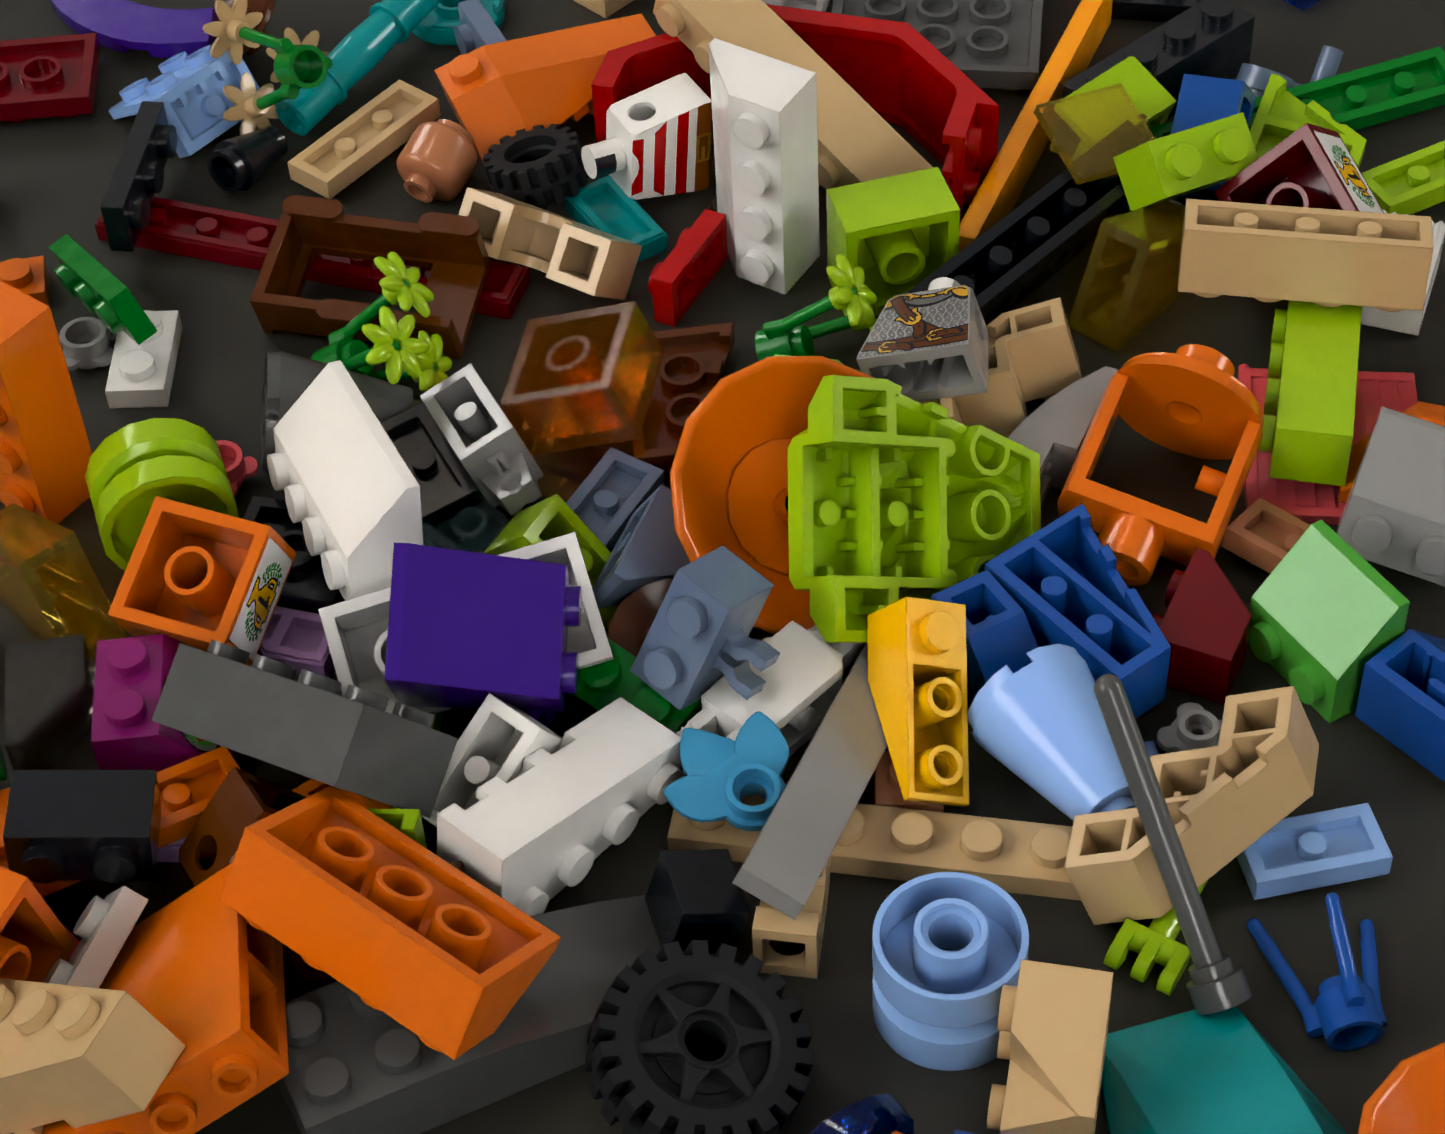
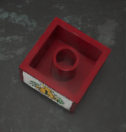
[1214,123,1384,213]

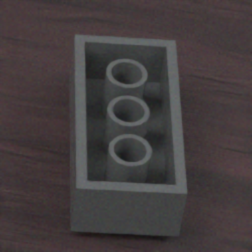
[151,639,458,818]

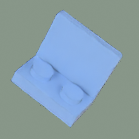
[108,45,259,158]

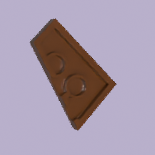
[617,322,735,473]

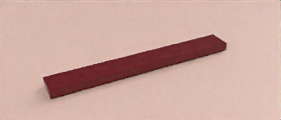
[94,197,530,319]

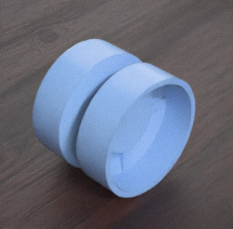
[872,872,1029,1071]

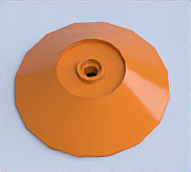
[670,356,874,635]

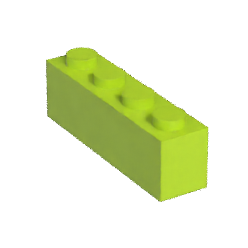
[1259,300,1362,487]

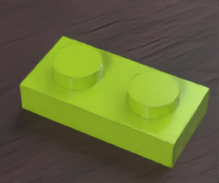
[1362,140,1445,215]

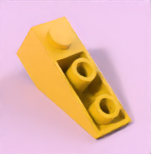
[867,597,969,806]

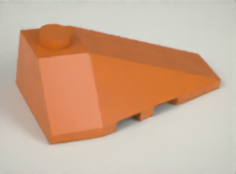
[434,13,656,164]

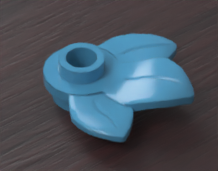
[663,711,789,831]

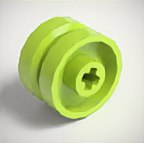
[85,418,239,570]

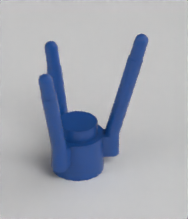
[1247,892,1387,1051]

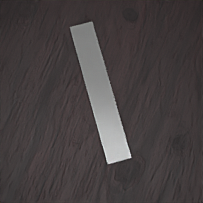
[732,643,887,920]

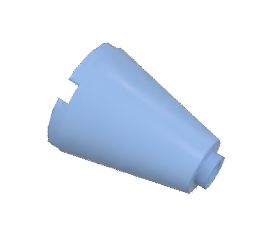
[967,644,1136,821]

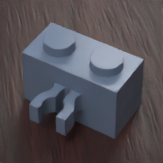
[630,546,780,711]

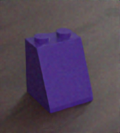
[385,543,582,712]

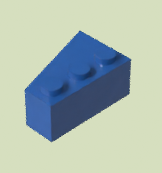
[985,503,1171,719]

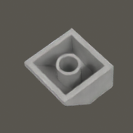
[1336,406,1445,587]

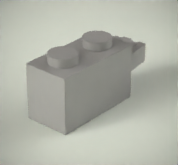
[420,363,544,516]

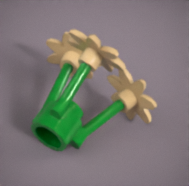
[202,0,332,135]

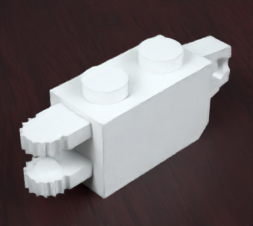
[676,620,865,757]

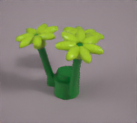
[311,251,453,392]
[755,253,877,372]

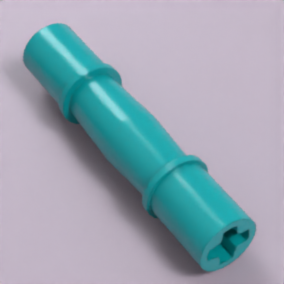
[275,0,439,136]

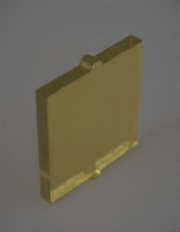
[1033,83,1155,185]

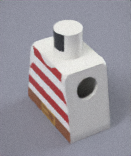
[581,73,712,200]

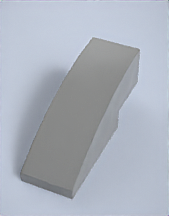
[1008,366,1118,505]

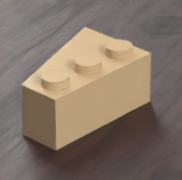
[0,978,186,1134]

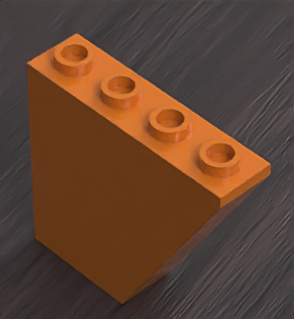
[42,862,289,1134]

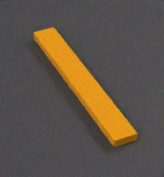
[959,0,1113,252]

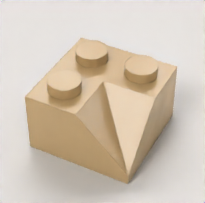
[987,959,1114,1134]

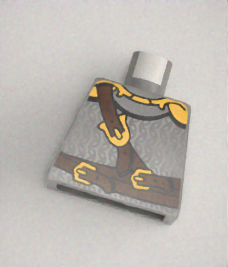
[856,277,989,402]

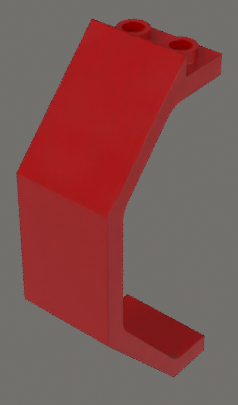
[591,4,999,223]

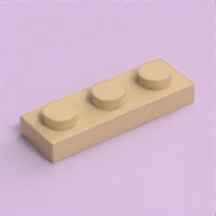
[287,79,441,199]

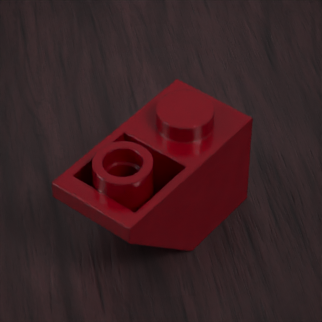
[1153,548,1252,704]

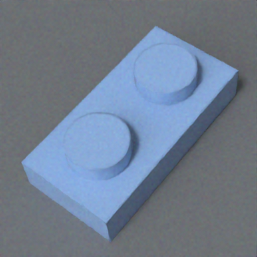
[1237,803,1393,900]

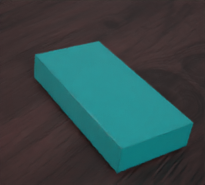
[564,175,668,263]

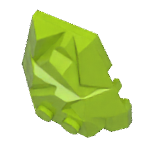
[787,375,1041,643]

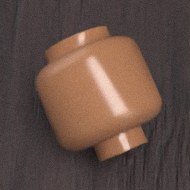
[396,119,478,203]

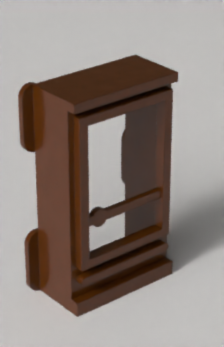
[250,195,491,359]

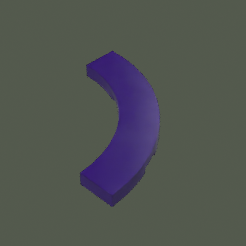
[49,0,219,58]

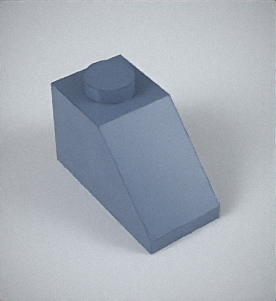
[592,484,690,608]

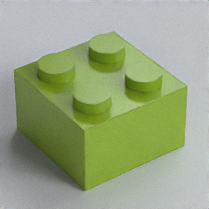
[826,167,960,316]

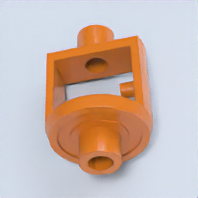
[1057,344,1263,586]

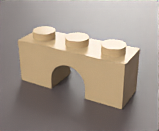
[458,187,642,300]

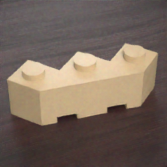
[918,297,1082,438]
[1064,686,1319,925]

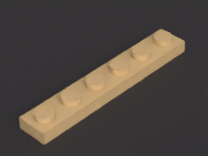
[667,795,1081,901]

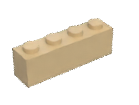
[1178,199,1434,312]

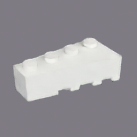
[437,697,683,916]

